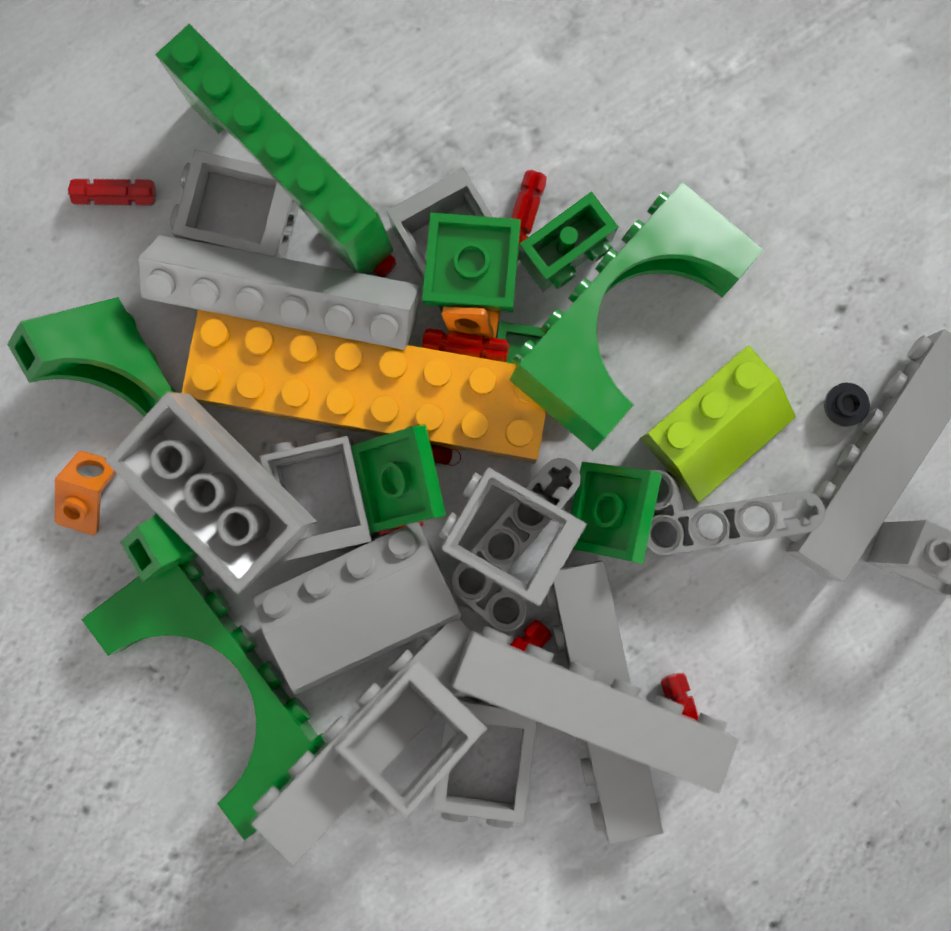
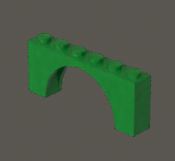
[155,23,394,275]
[509,182,764,451]
[7,297,199,582]
[81,558,327,841]

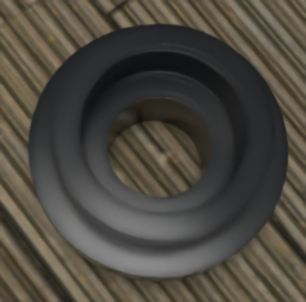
[824,383,870,427]

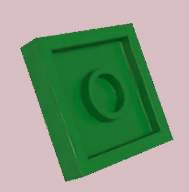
[422,212,521,312]
[351,425,446,533]
[570,461,662,564]

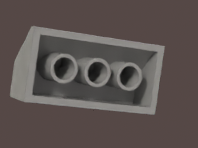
[105,392,317,594]
[252,522,462,695]

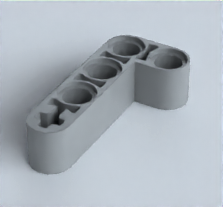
[452,458,581,632]
[647,470,825,555]

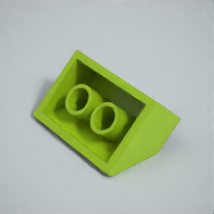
[639,345,796,503]

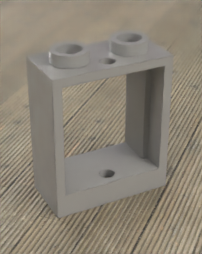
[170,149,299,259]
[386,168,493,312]
[260,431,375,562]
[439,467,586,606]
[866,520,951,598]
[332,660,487,818]
[433,695,537,828]

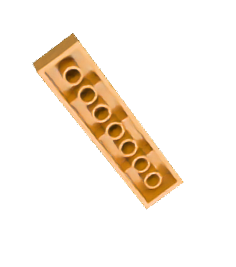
[182,309,546,464]

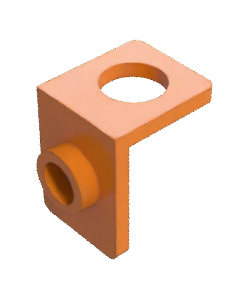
[442,307,501,341]
[55,451,117,535]

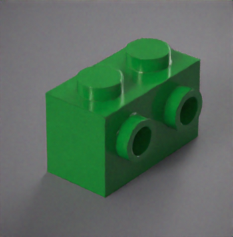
[518,191,619,292]

